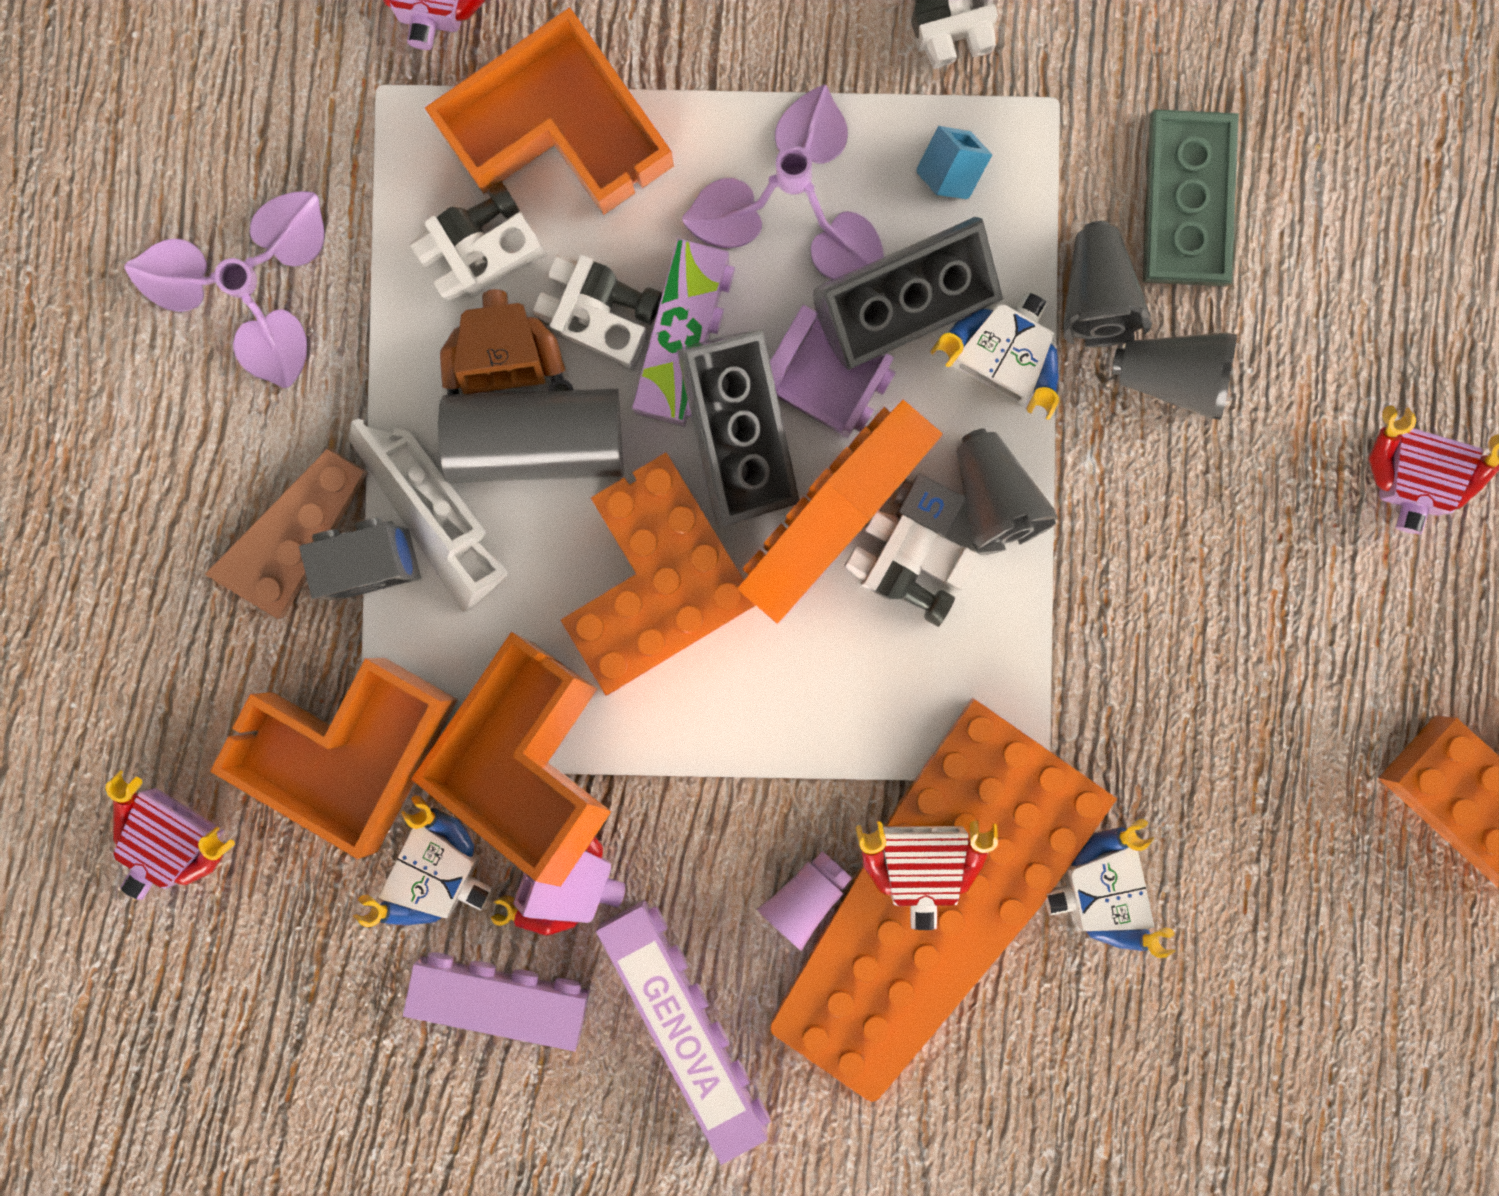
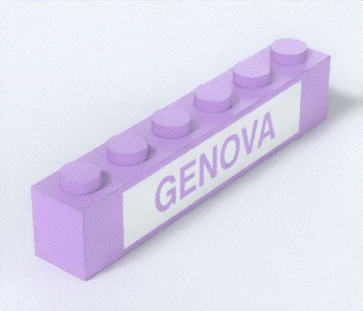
[596,899,771,1165]

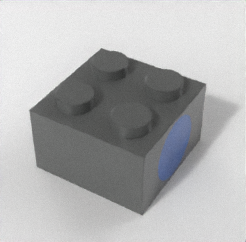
[299,518,421,601]

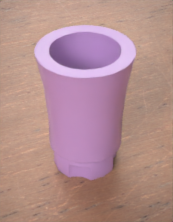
[756,851,852,951]

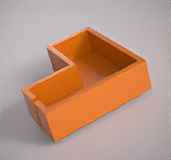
[425,7,674,215]
[737,399,943,624]
[560,452,756,696]
[411,632,612,887]
[210,658,458,859]
[1378,715,1499,889]

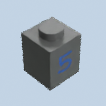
[893,473,966,537]

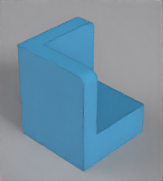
[916,126,993,199]

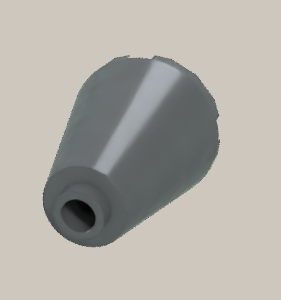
[1063,221,1152,348]
[1112,332,1237,420]
[957,428,1058,555]

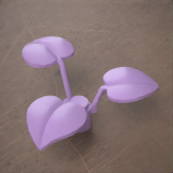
[682,85,884,280]
[124,191,325,388]

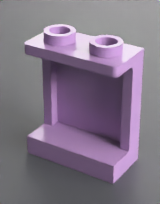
[770,305,896,438]

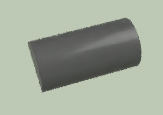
[813,217,1003,370]
[677,330,800,527]
[438,389,624,483]

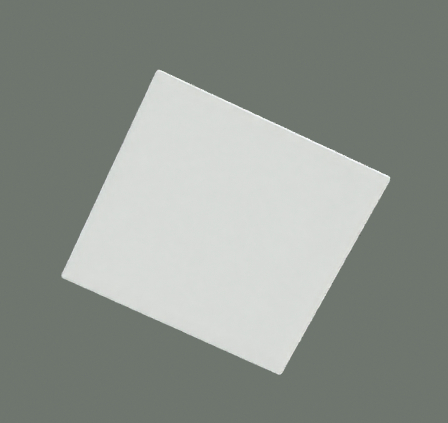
[362,85,1060,781]

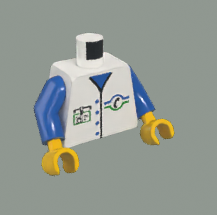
[930,292,1059,420]
[353,795,493,927]
[1045,819,1176,958]

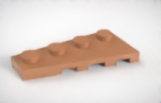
[205,449,368,619]

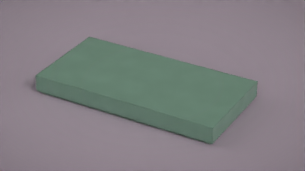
[1143,109,1239,287]

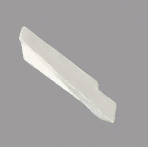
[349,419,508,612]

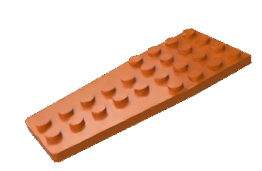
[770,697,1117,1102]

